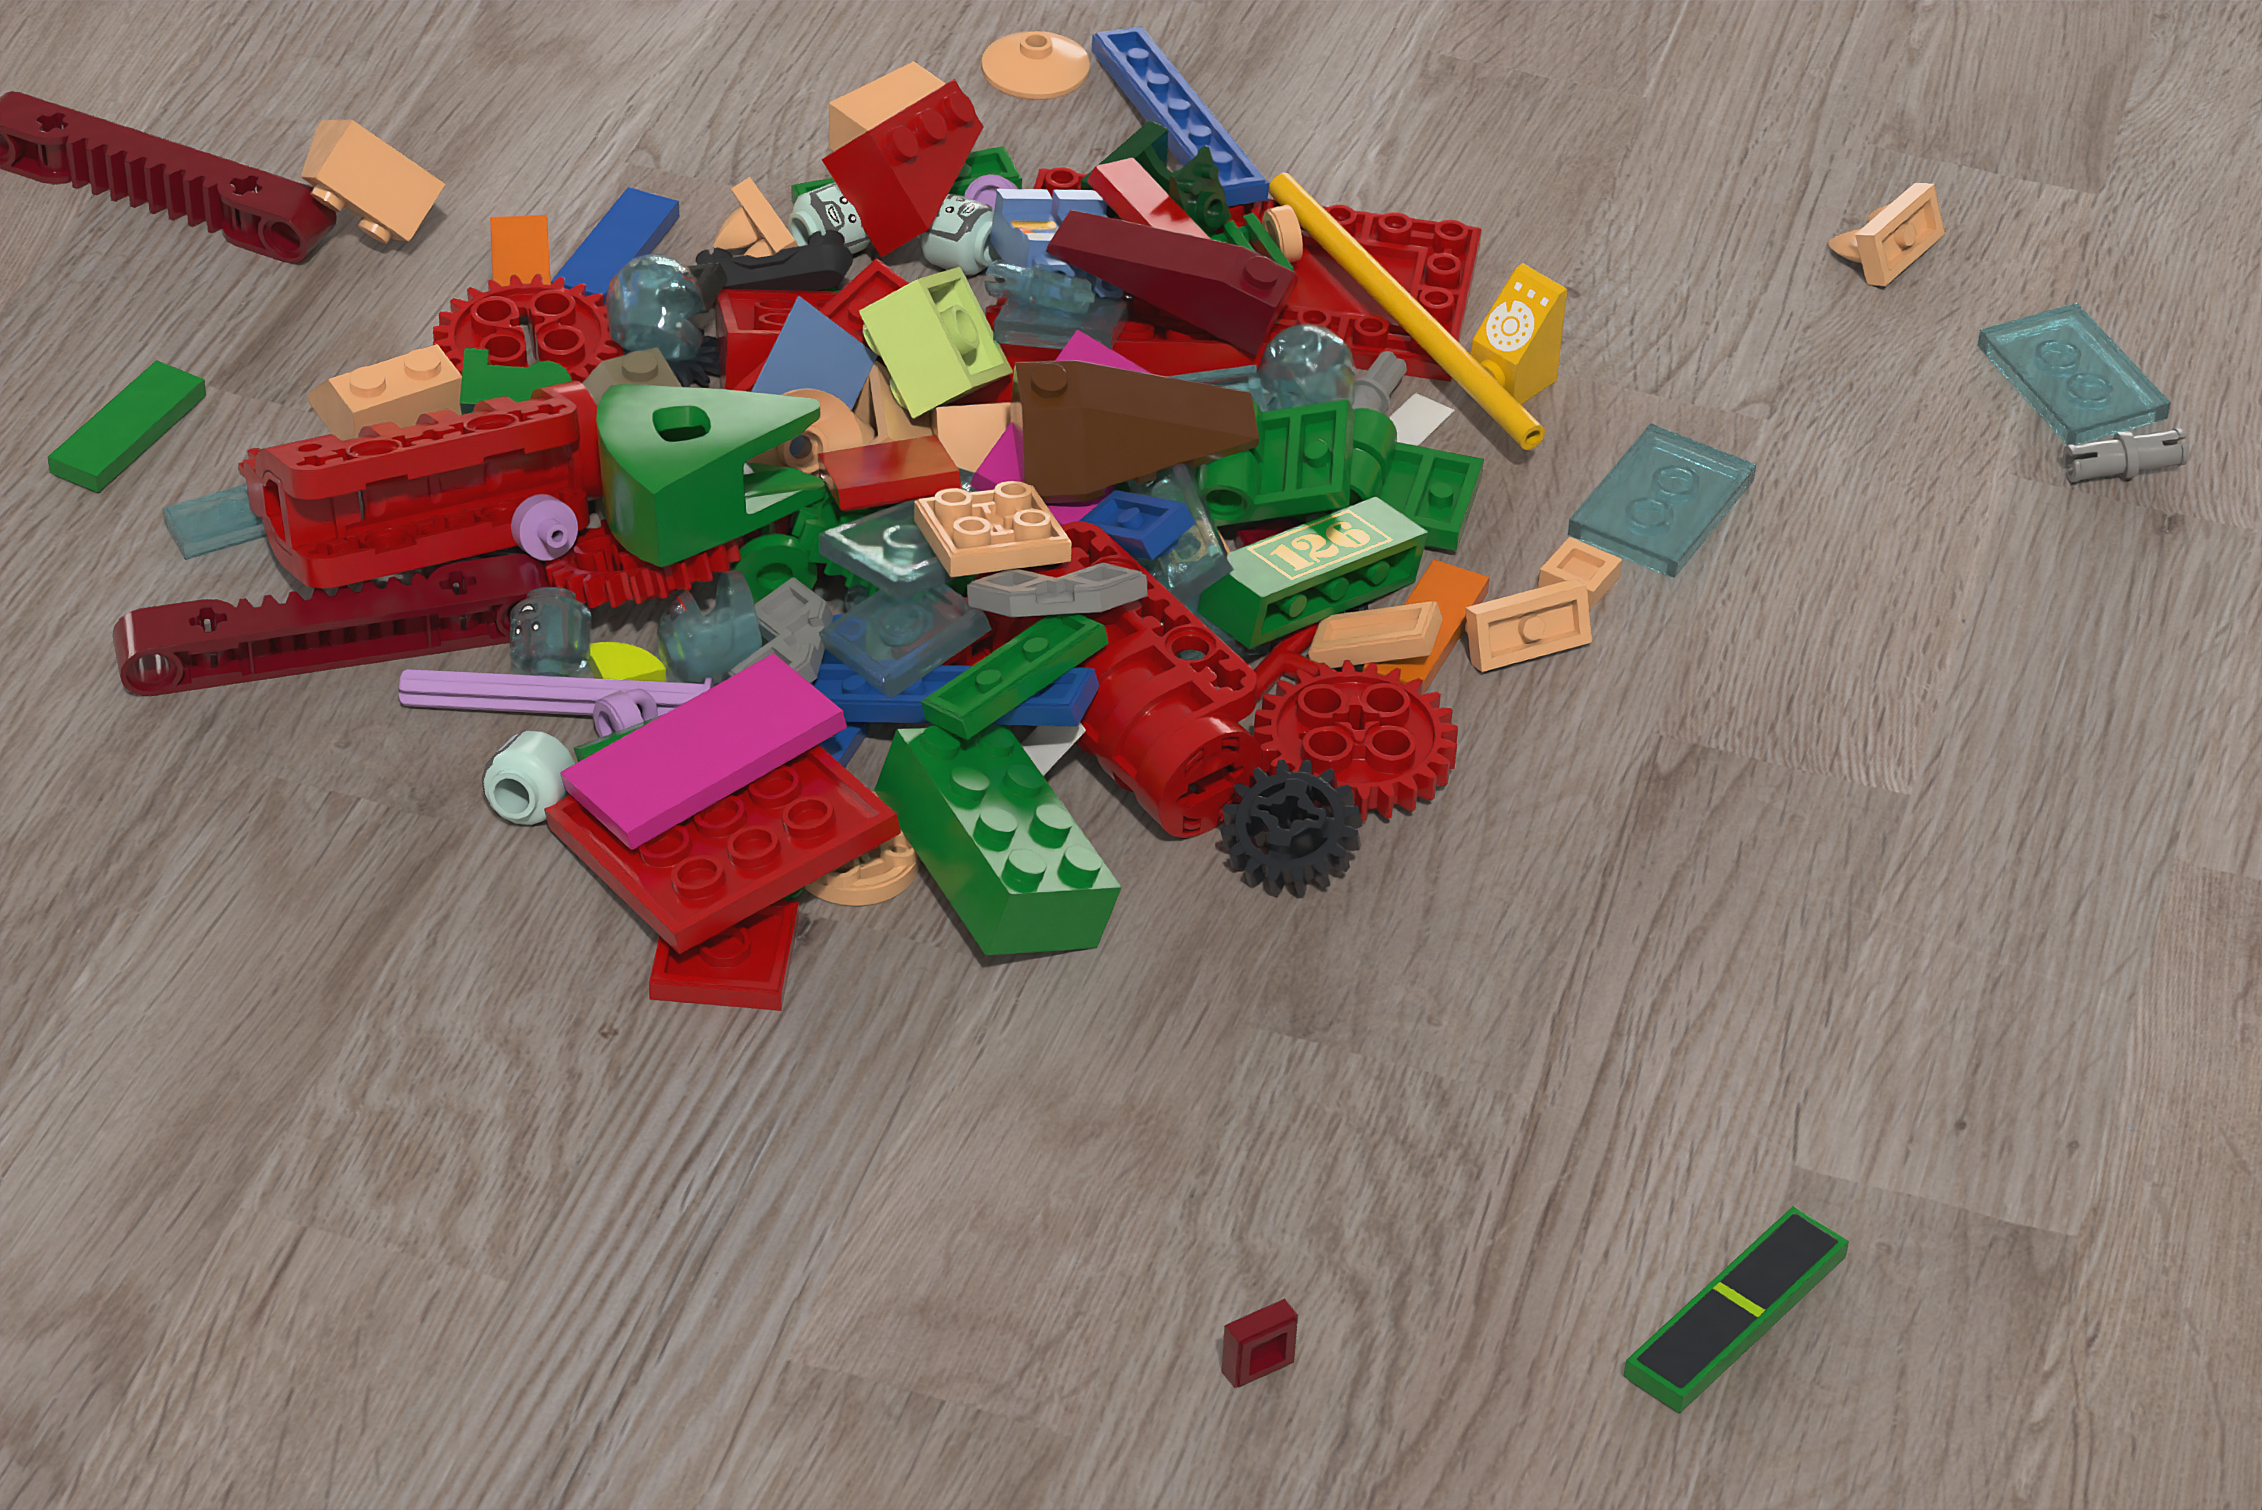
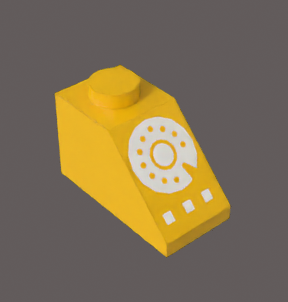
[1471,263,1567,405]

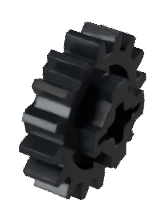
[1220,759,1362,896]

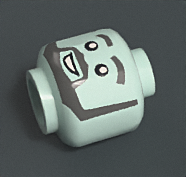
[788,182,871,254]
[918,194,999,275]
[482,731,575,825]

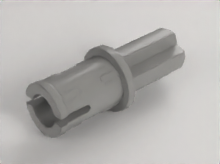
[1345,351,1407,414]

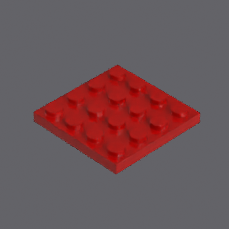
[544,745,901,954]

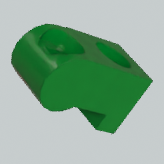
[460,348,572,414]

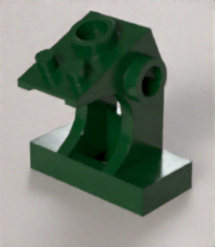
[1081,119,1231,237]

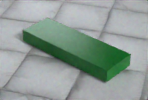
[47,360,206,493]
[921,613,1109,740]

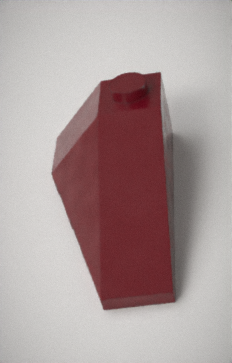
[1046,209,1299,355]

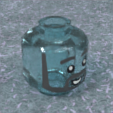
[510,587,592,677]

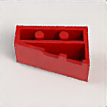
[821,79,984,258]

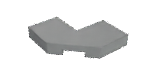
[967,563,1148,617]
[727,577,833,683]

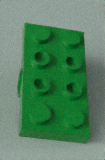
[1114,399,1355,531]
[1283,408,1484,551]

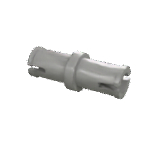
[2063,427,2189,483]

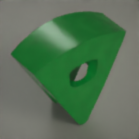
[596,384,825,567]

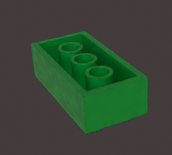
[874,724,1122,956]

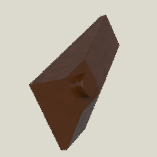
[1010,360,1259,504]

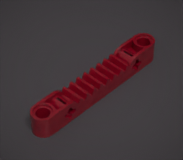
[0,91,337,264]
[112,554,557,696]

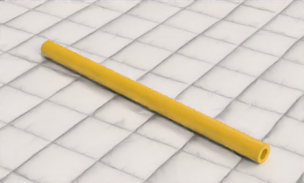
[1268,173,1545,450]

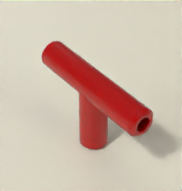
[1254,622,1337,702]

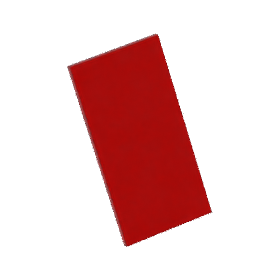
[996,167,1482,382]

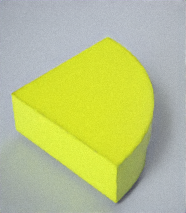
[586,642,666,682]

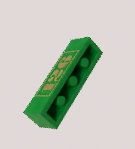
[1197,497,1428,649]

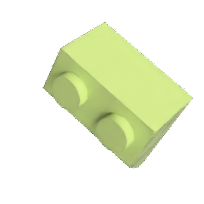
[859,266,1013,418]

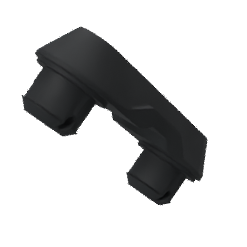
[689,229,853,306]

